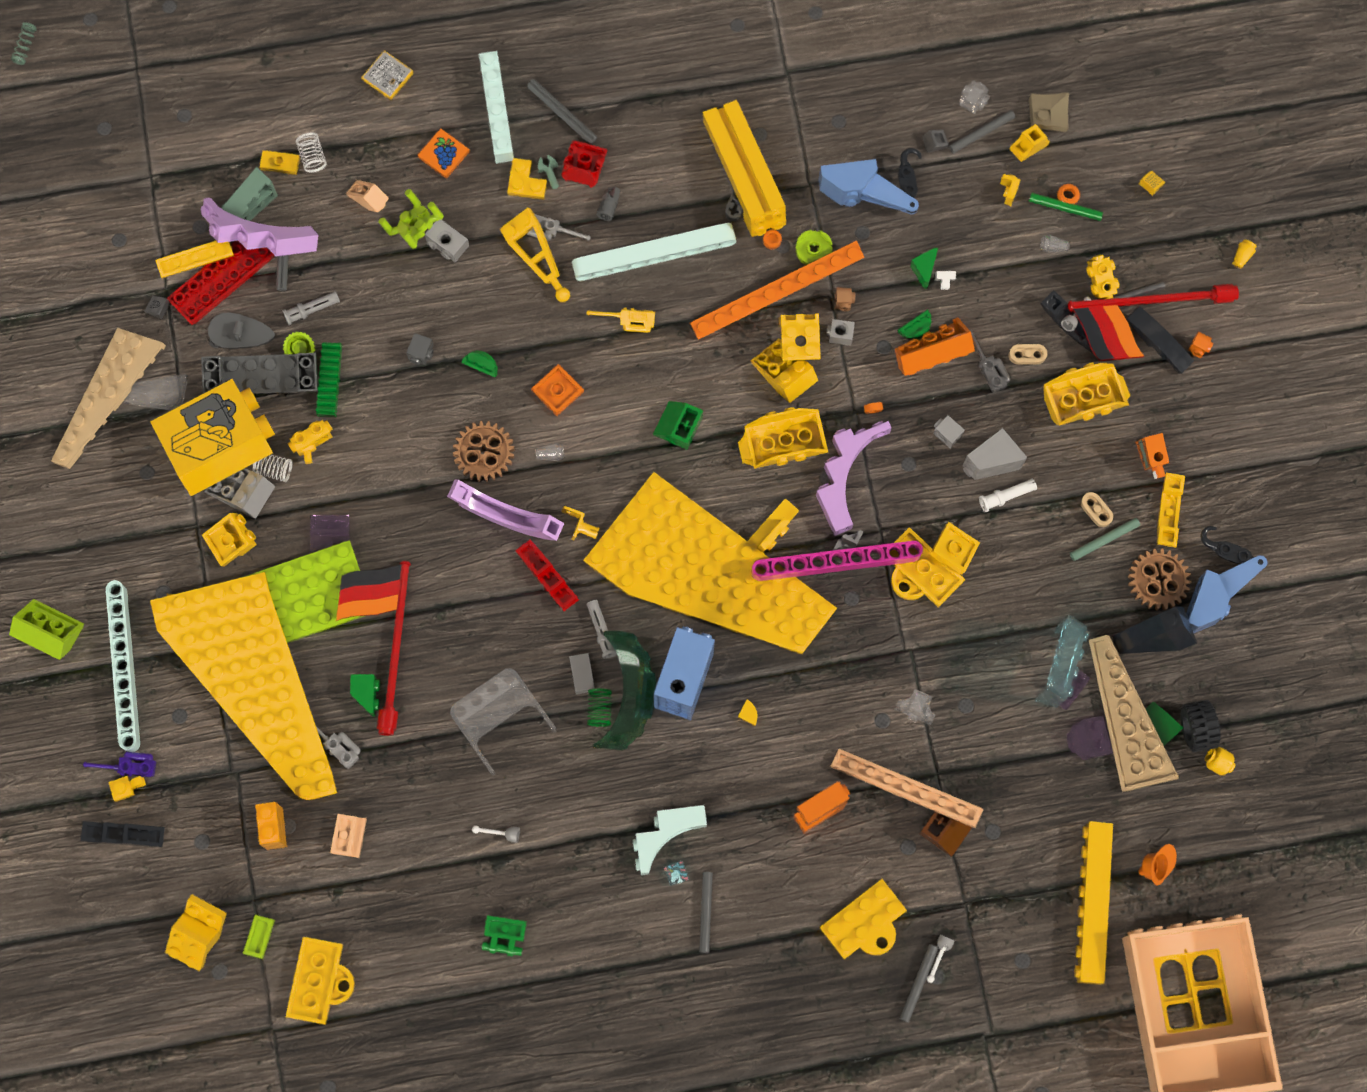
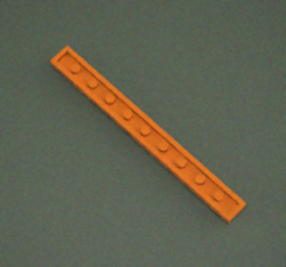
[690,241,864,340]

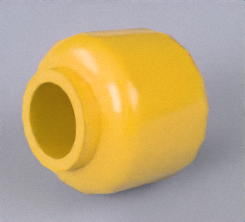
[1205,747,1235,776]

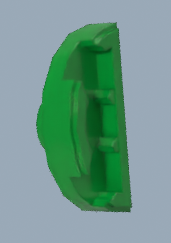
[898,309,931,339]
[461,350,498,378]

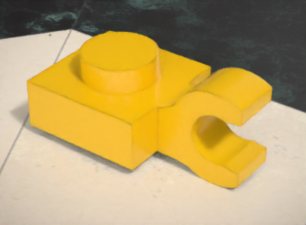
[108,776,146,802]

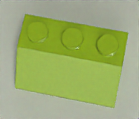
[9,599,84,660]

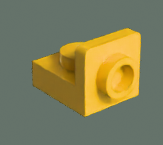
[1000,174,1021,206]

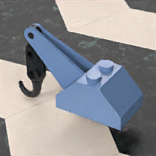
[818,148,922,214]
[1186,526,1267,633]

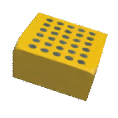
[1139,171,1165,196]

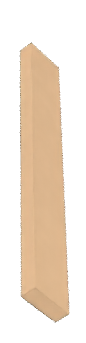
[831,749,983,828]

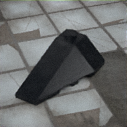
[1112,607,1198,654]

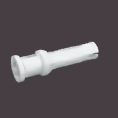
[979,478,1037,512]

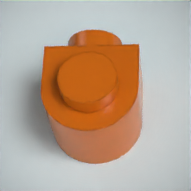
[1188,331,1213,358]

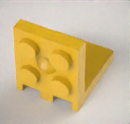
[778,313,821,361]

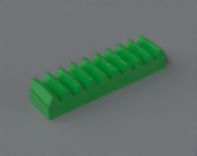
[316,342,342,417]

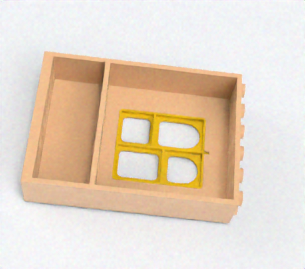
[1122,915,1282,1092]

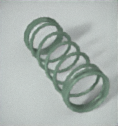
[11,23,37,65]

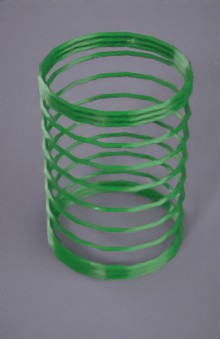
[587,688,612,727]

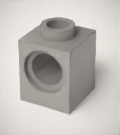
[826,319,855,346]
[933,415,965,448]

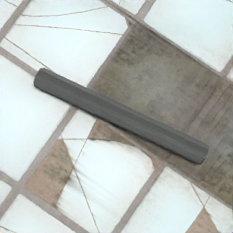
[527,79,597,144]

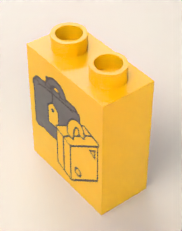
[150,379,275,496]

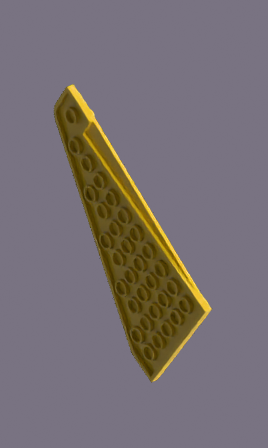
[150,572,337,800]

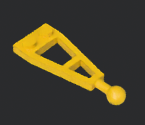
[499,208,570,302]

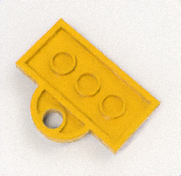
[889,527,965,608]
[820,879,907,959]
[286,937,355,1025]

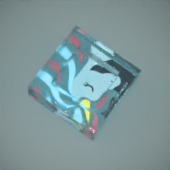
[664,861,689,886]

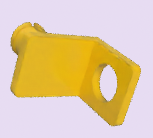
[561,506,599,540]

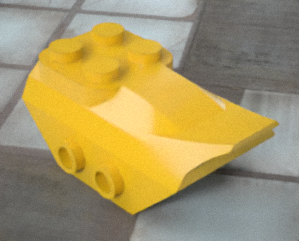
[1043,363,1130,426]
[738,407,828,469]

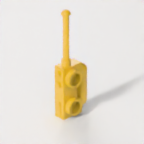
[586,308,655,333]

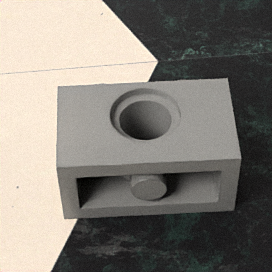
[425,220,469,262]

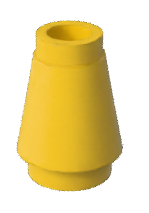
[1232,239,1257,268]

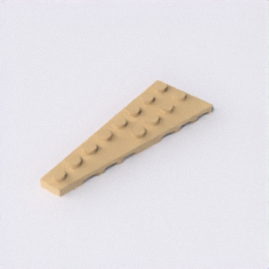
[51,328,166,469]
[1089,635,1179,792]

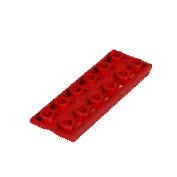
[167,241,275,325]

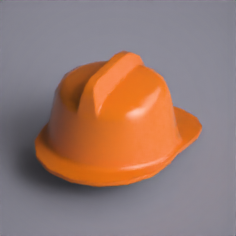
[1139,844,1177,885]

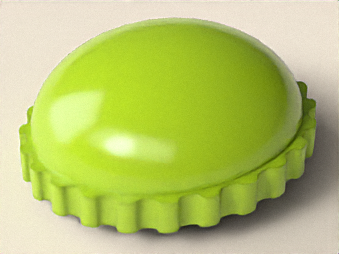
[283,332,315,355]

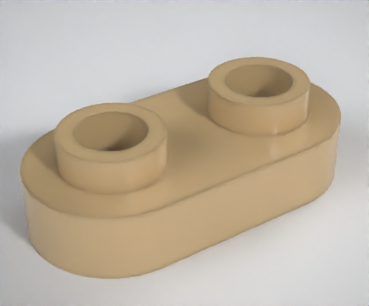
[1009,344,1047,365]
[1081,492,1113,527]

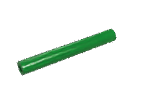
[1029,193,1103,221]

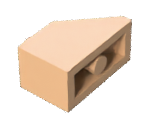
[346,180,389,212]

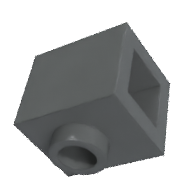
[406,333,434,365]

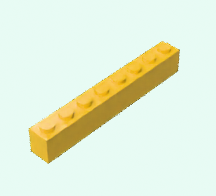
[1074,821,1113,985]

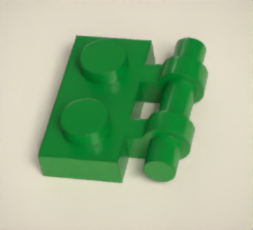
[482,915,527,956]

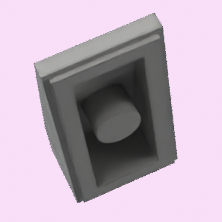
[569,653,595,694]

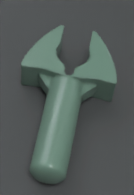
[538,155,559,189]

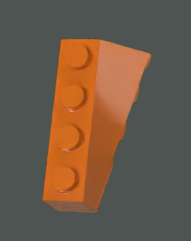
[895,317,975,376]

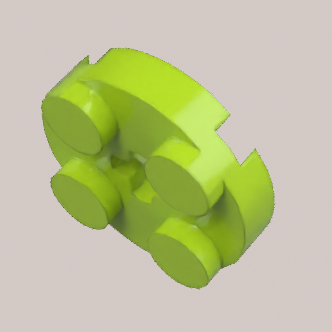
[795,230,833,265]

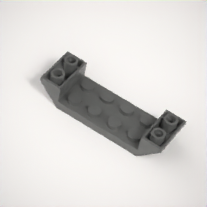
[201,353,318,394]

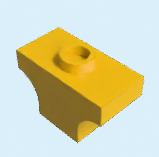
[1009,124,1050,162]

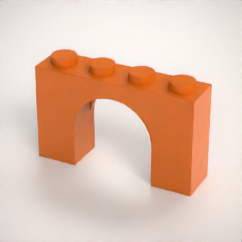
[794,781,850,833]

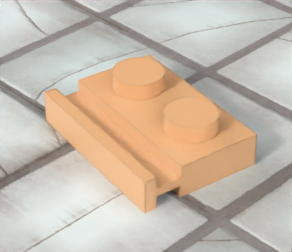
[330,814,367,858]

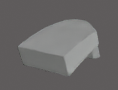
[833,530,863,563]

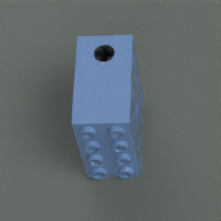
[654,627,715,720]

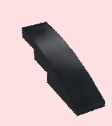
[1126,306,1194,374]
[80,821,165,847]

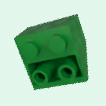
[653,401,703,450]

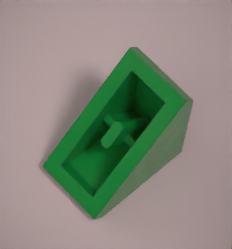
[910,248,938,289]

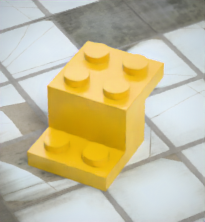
[165,894,227,971]

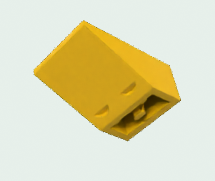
[751,338,818,403]

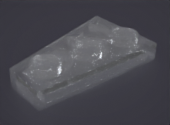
[124,374,188,410]

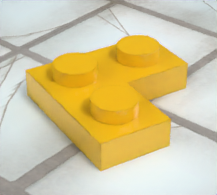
[507,158,547,200]

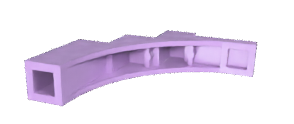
[201,198,318,256]
[816,421,892,536]

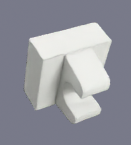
[935,271,956,290]

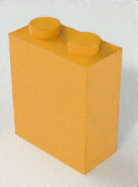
[255,802,287,850]

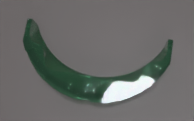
[593,631,656,751]

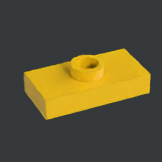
[260,150,300,175]

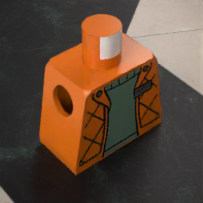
[1136,433,1169,479]

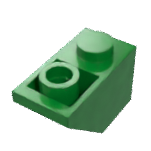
[350,674,380,716]

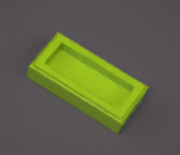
[243,915,275,959]

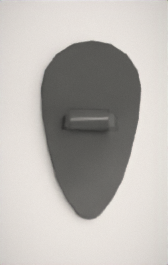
[208,312,275,349]

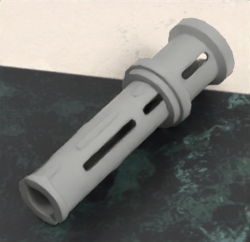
[282,291,340,326]
[586,600,619,659]

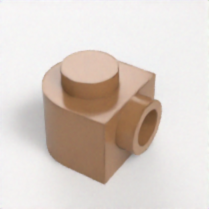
[835,287,855,311]

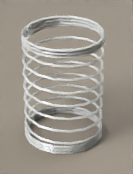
[296,133,327,172]
[252,455,292,482]

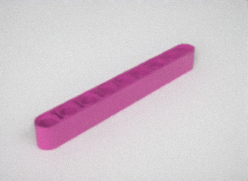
[751,541,923,581]

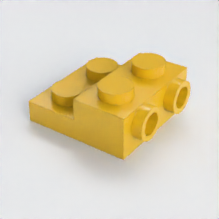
[202,513,257,567]

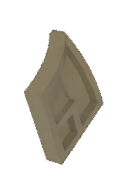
[1029,92,1069,132]

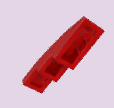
[515,539,579,611]

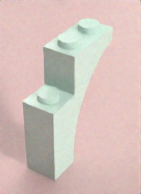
[633,805,707,875]

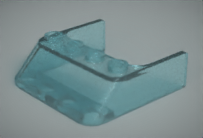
[1034,615,1090,708]

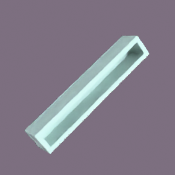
[479,51,514,163]

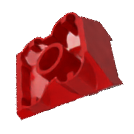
[561,140,607,188]

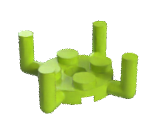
[379,189,444,249]

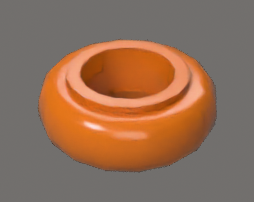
[1057,184,1080,204]

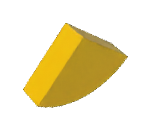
[738,700,757,726]

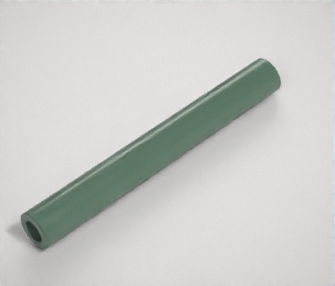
[1070,518,1140,561]

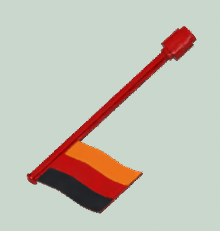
[1068,284,1239,361]
[336,561,411,736]

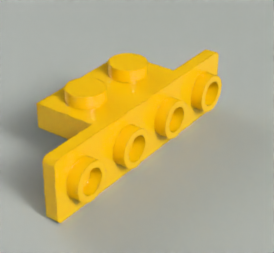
[748,499,799,552]

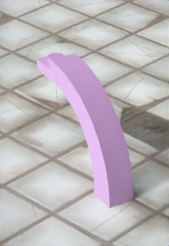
[447,480,564,541]

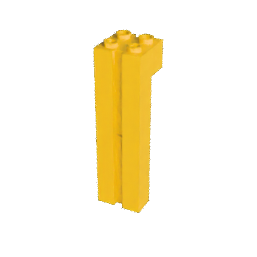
[703,100,786,237]

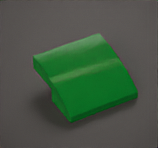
[1146,702,1183,746]

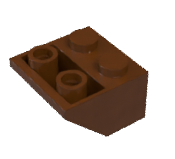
[919,811,972,857]

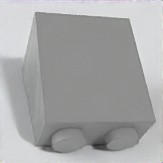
[963,428,1027,480]

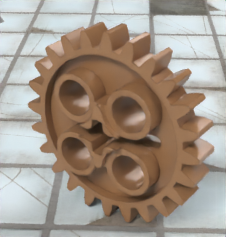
[453,421,515,482]
[1128,548,1192,611]

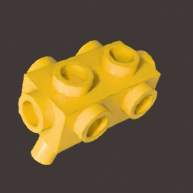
[1086,254,1119,299]
[287,420,333,464]

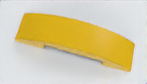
[1157,473,1185,548]

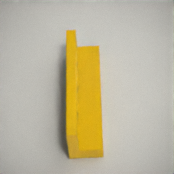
[156,241,234,279]

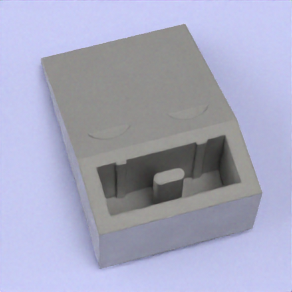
[204,468,275,519]

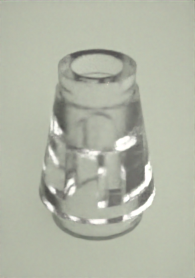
[1040,234,1069,253]
[536,443,564,461]

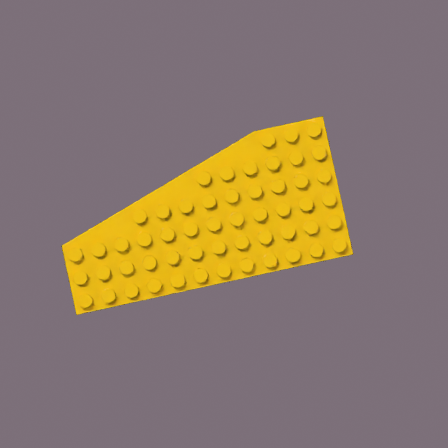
[584,472,837,654]

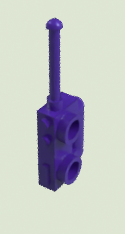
[83,752,156,777]

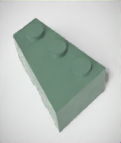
[221,167,278,221]

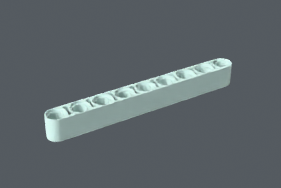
[572,223,737,281]
[106,580,140,752]

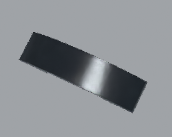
[1040,290,1094,354]

